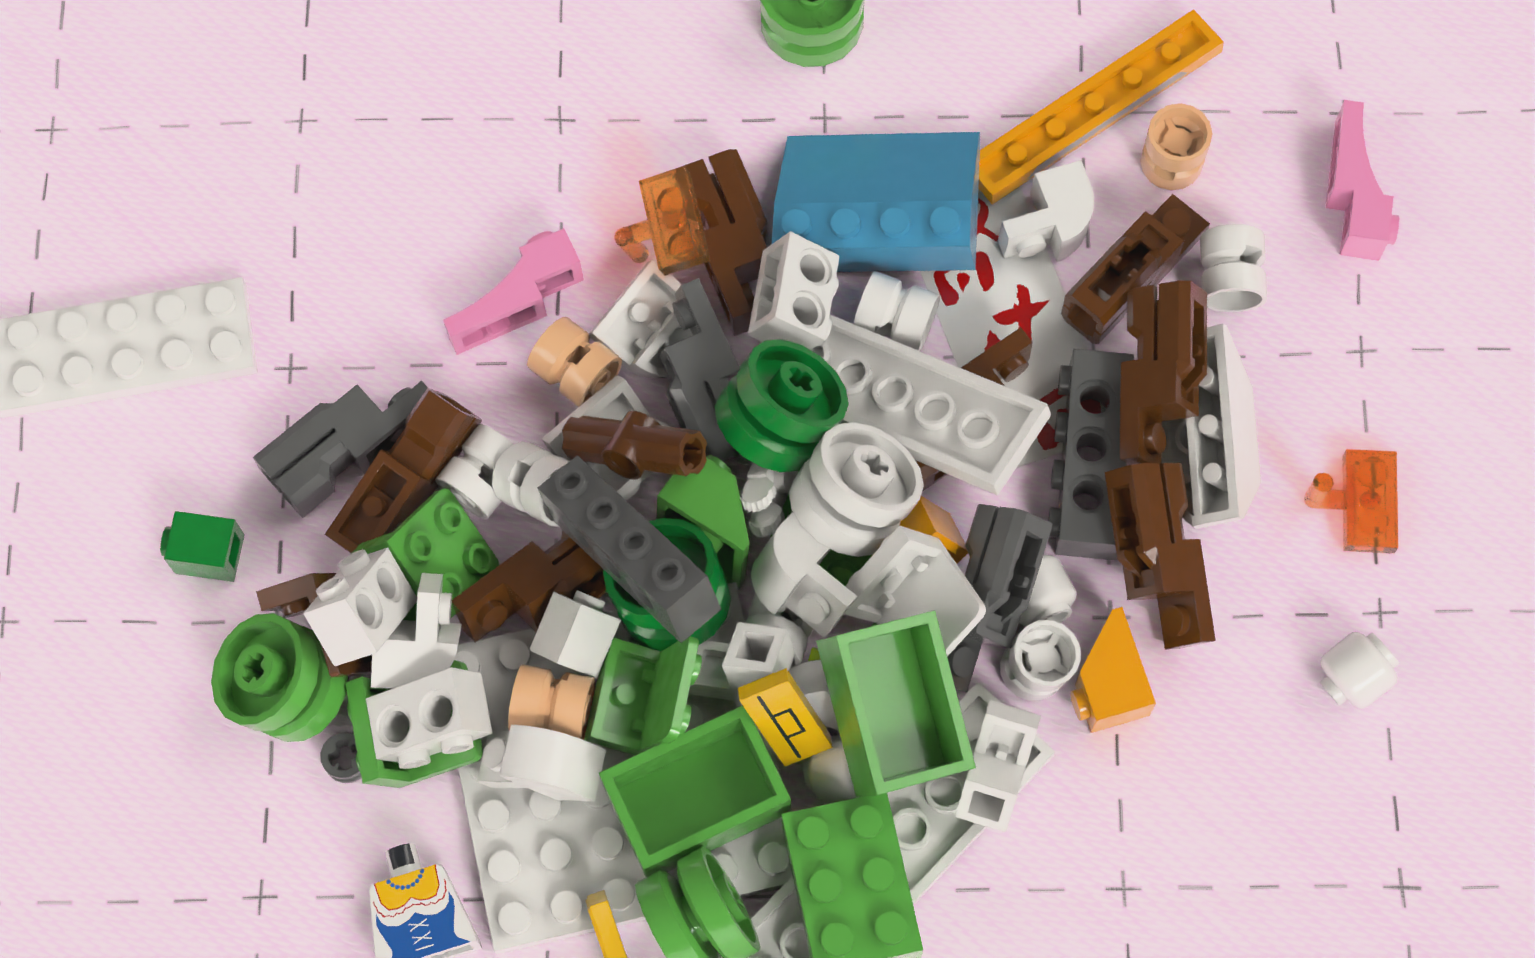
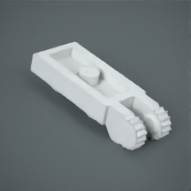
[740,462,798,538]

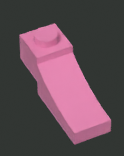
[1325,100,1400,261]
[443,228,584,355]

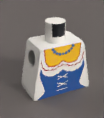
[369,843,483,958]

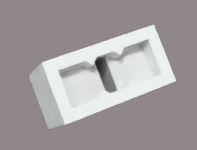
[748,231,839,350]
[303,547,417,666]
[366,667,493,769]

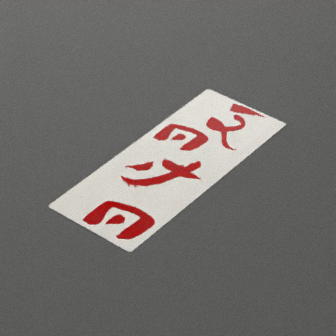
[920,186,1105,468]

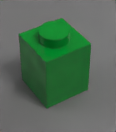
[160,511,245,582]

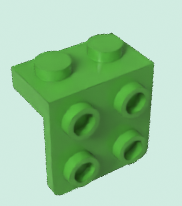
[351,488,499,621]
[584,636,702,756]
[345,660,483,788]

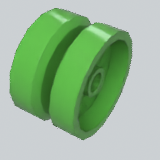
[760,0,865,67]
[211,613,348,742]
[635,845,761,958]

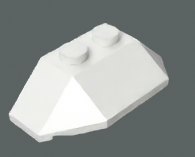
[1161,323,1261,529]

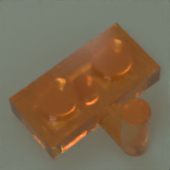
[614,165,711,276]
[1304,449,1398,554]

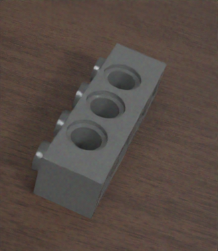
[1048,349,1134,561]
[537,455,721,643]

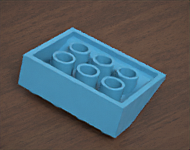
[772,132,980,272]

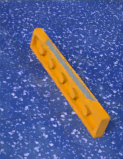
[979,9,1224,205]

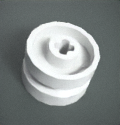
[789,422,924,557]

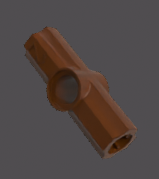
[562,411,707,480]

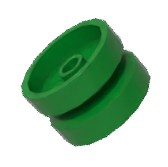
[715,339,849,472]
[603,518,731,652]

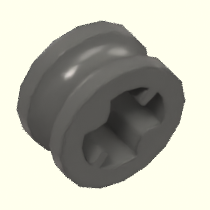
[320,732,361,783]

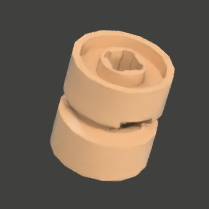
[1140,103,1213,190]
[527,317,622,407]
[508,664,595,740]

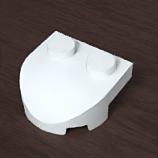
[589,259,693,379]

